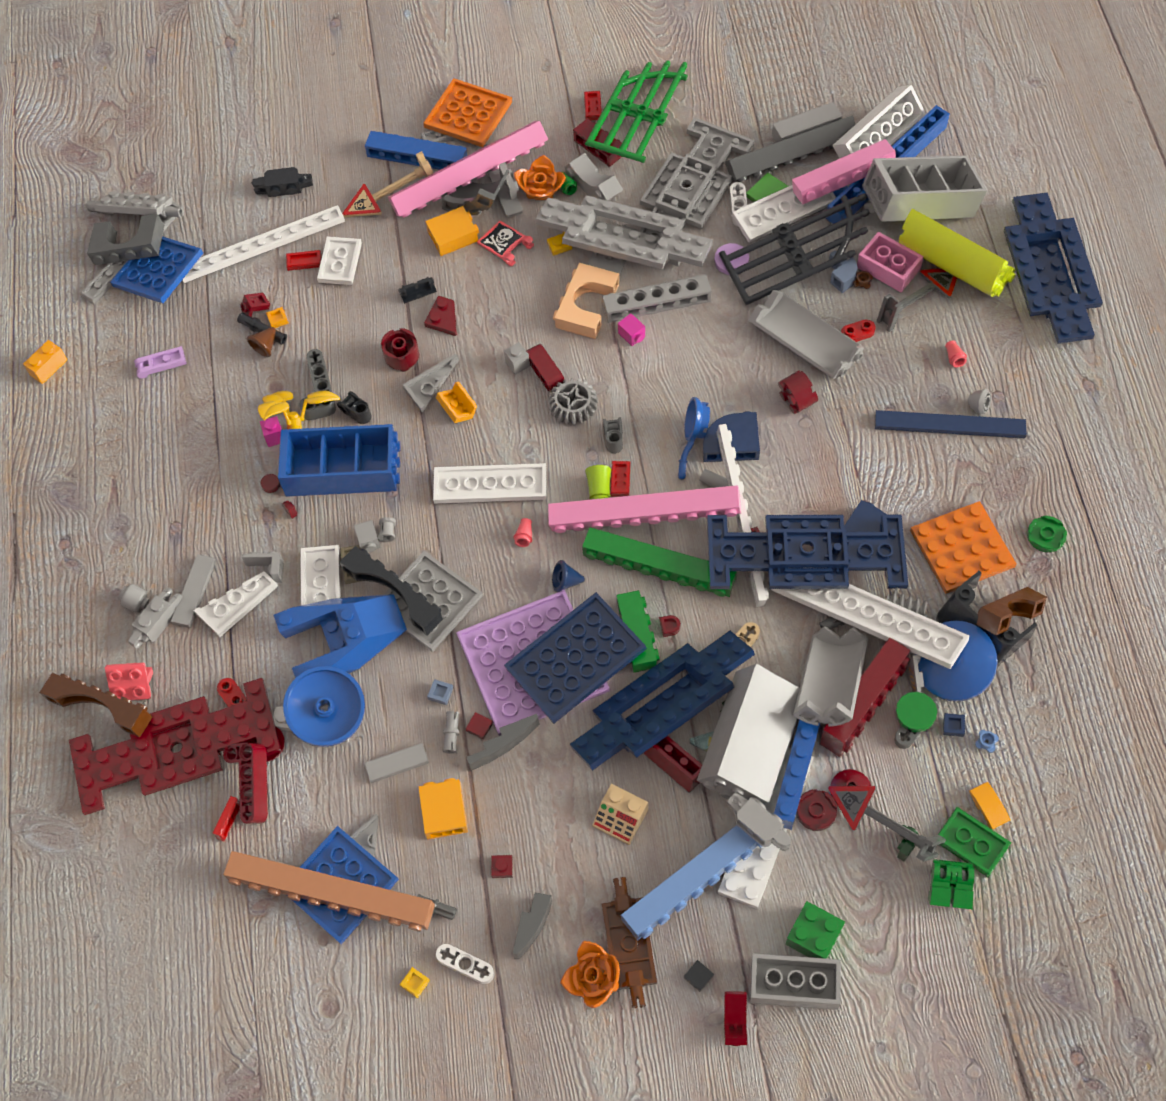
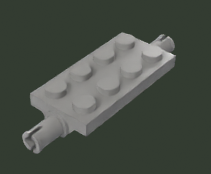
[86,191,184,218]

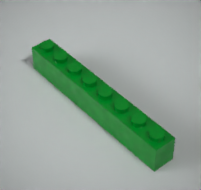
[582,527,737,597]

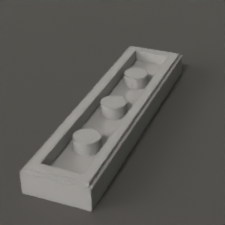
[171,554,216,628]

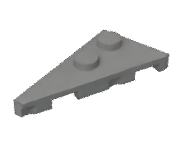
[403,354,459,412]

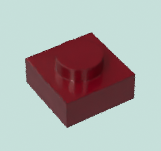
[491,855,513,878]

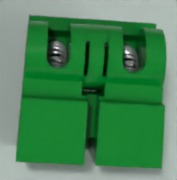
[928,859,975,910]

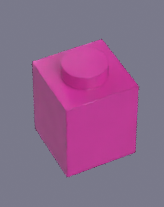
[618,313,645,346]
[259,416,282,447]

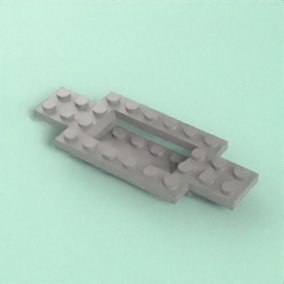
[536,195,713,270]

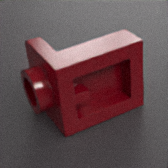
[240,292,270,317]

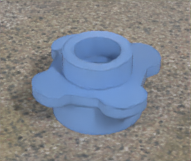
[975,730,999,753]

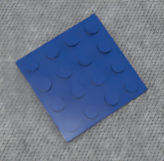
[110,236,203,304]
[286,826,399,944]

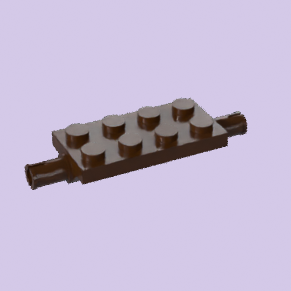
[602,877,657,1009]

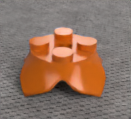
[514,155,566,200]
[560,941,620,1008]

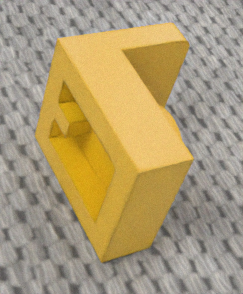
[547,231,572,256]

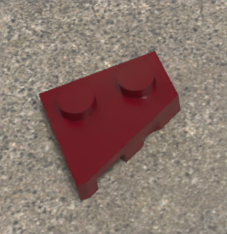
[424,296,457,336]

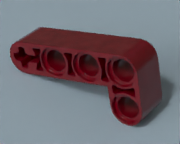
[223,743,268,824]

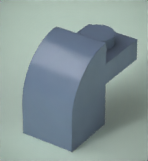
[829,250,857,294]

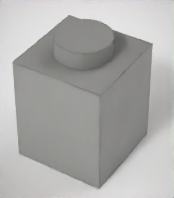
[504,342,530,375]
[354,520,381,552]

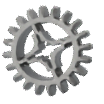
[548,378,598,425]

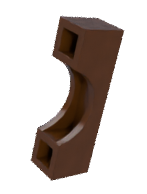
[976,587,1047,635]

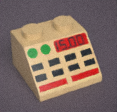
[592,784,648,845]

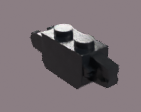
[251,167,313,197]

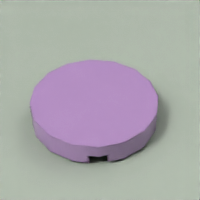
[714,243,749,275]

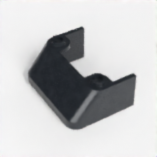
[936,571,1037,667]

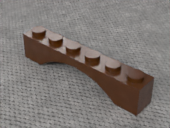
[39,673,152,737]

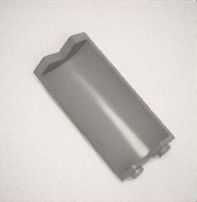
[748,290,864,379]
[793,626,868,726]

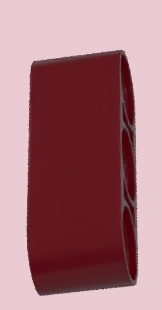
[526,344,564,392]

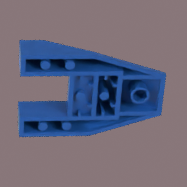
[274,594,407,678]

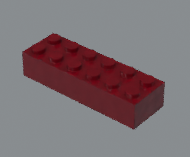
[820,637,911,757]

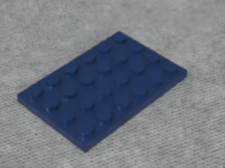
[504,592,647,724]

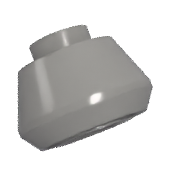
[968,389,991,414]

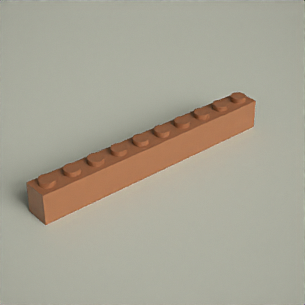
[223,851,435,932]

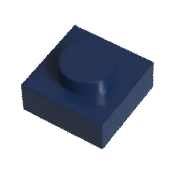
[943,713,965,737]

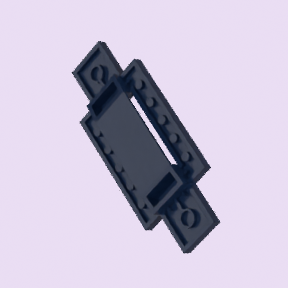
[1004,192,1103,344]
[570,630,755,771]

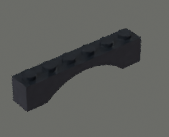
[340,546,443,636]

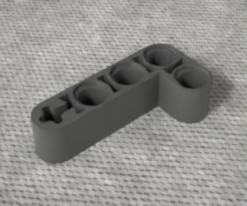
[299,349,336,420]

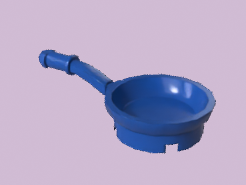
[678,397,710,480]

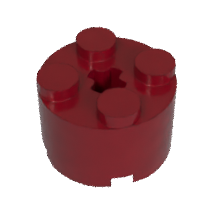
[381,328,420,372]
[778,370,818,414]

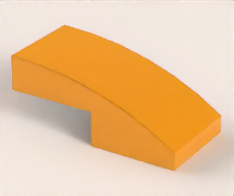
[969,782,1010,829]

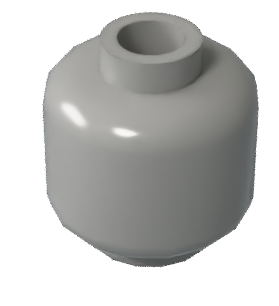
[118,584,149,612]

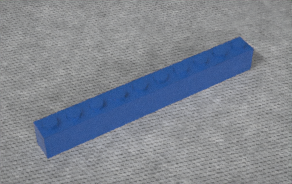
[826,105,950,224]

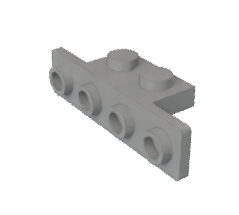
[487,162,523,218]

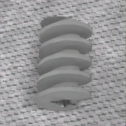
[887,591,928,616]

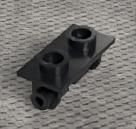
[398,276,437,304]

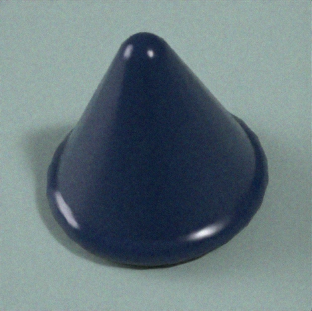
[552,560,585,593]

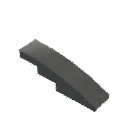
[467,714,540,771]

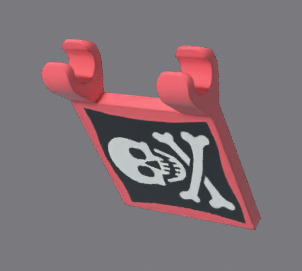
[477,221,534,266]

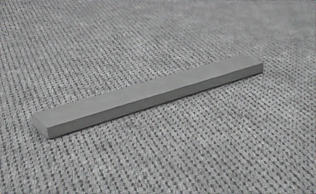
[80,202,181,304]

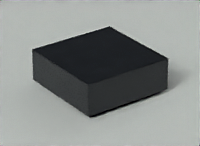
[684,960,714,992]

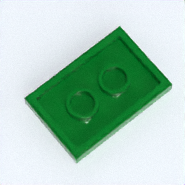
[938,807,1012,878]

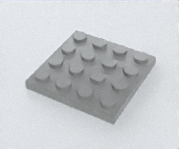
[384,551,483,652]

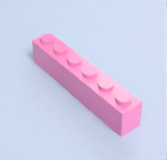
[792,139,896,205]

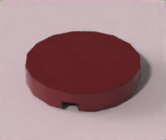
[796,789,837,831]

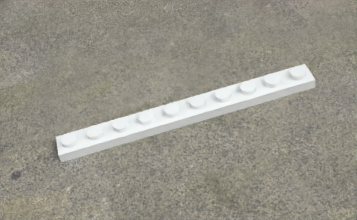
[183,205,345,283]
[717,424,769,607]

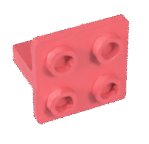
[105,662,153,700]

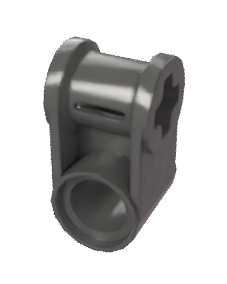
[603,417,623,454]

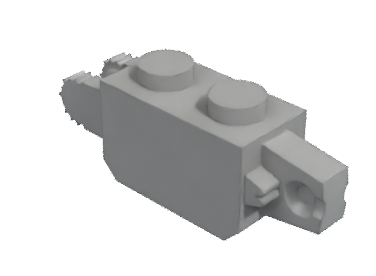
[128,587,182,649]
[727,793,792,852]

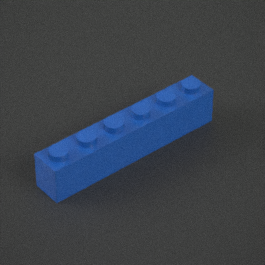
[365,131,468,170]
[774,720,820,830]

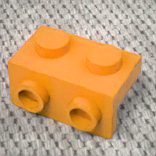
[436,381,477,423]

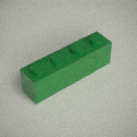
[616,590,660,673]

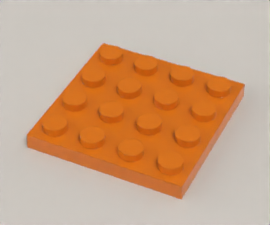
[423,78,512,147]
[910,501,1017,594]

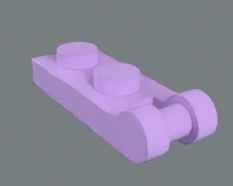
[134,346,187,378]

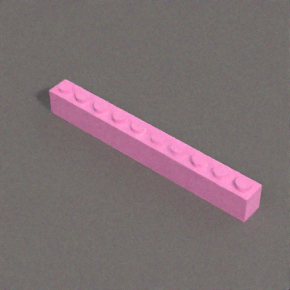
[388,121,548,218]
[548,485,741,533]

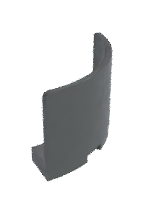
[442,169,510,216]

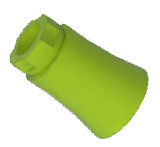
[585,465,611,500]

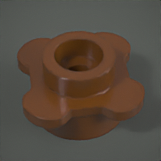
[853,271,873,289]

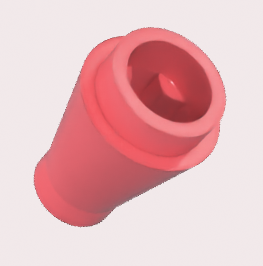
[945,341,967,368]
[513,518,532,547]

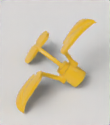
[258,391,340,429]

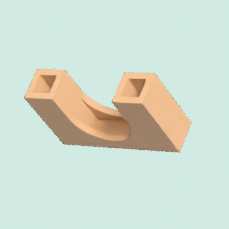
[553,263,619,339]

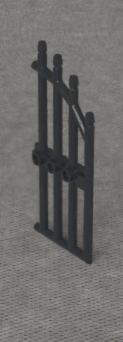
[719,193,870,305]

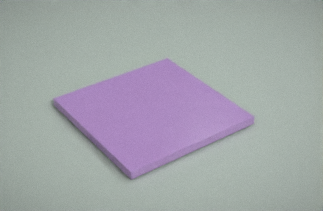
[456,590,610,736]

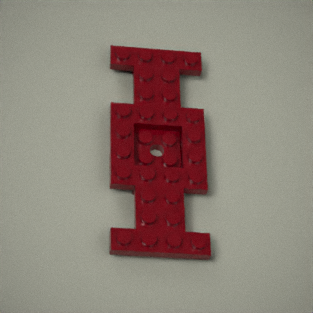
[69,678,282,815]

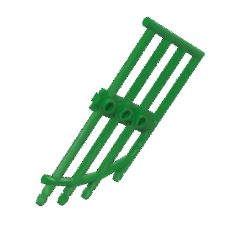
[585,60,688,163]

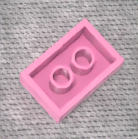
[857,232,924,293]

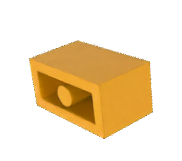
[23,340,67,384]

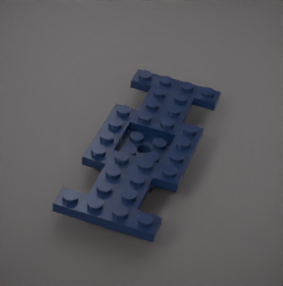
[707,514,908,589]

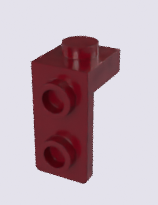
[724,991,747,1046]

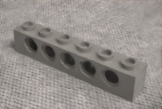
[603,274,712,323]

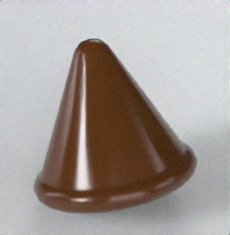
[246,327,276,357]

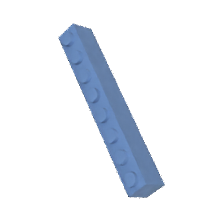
[621,825,762,940]

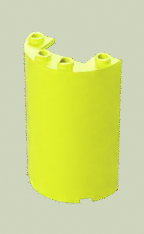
[899,208,1016,297]

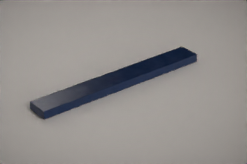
[875,410,1026,438]

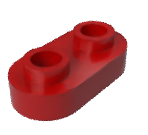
[841,319,876,342]
[217,678,247,707]

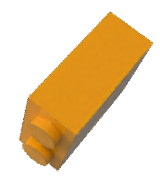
[425,206,479,256]
[418,778,468,840]

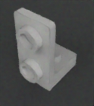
[242,552,284,583]

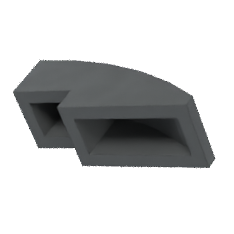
[513,892,552,959]

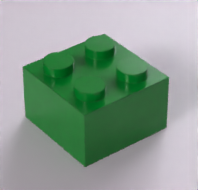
[785,901,845,959]

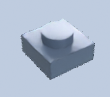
[427,679,454,705]

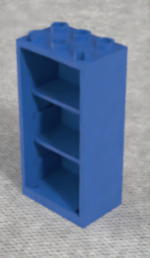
[278,424,401,497]

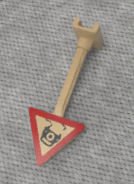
[342,151,433,217]

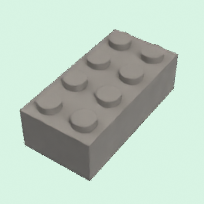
[750,953,841,1010]

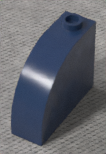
[703,411,760,462]
[844,500,886,532]

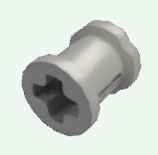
[378,517,396,542]

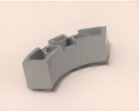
[564,153,623,200]

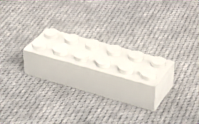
[833,85,926,159]

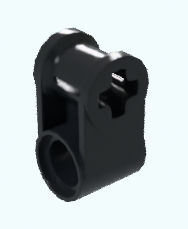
[337,391,372,424]

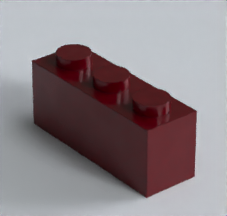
[573,118,622,167]
[644,736,702,793]

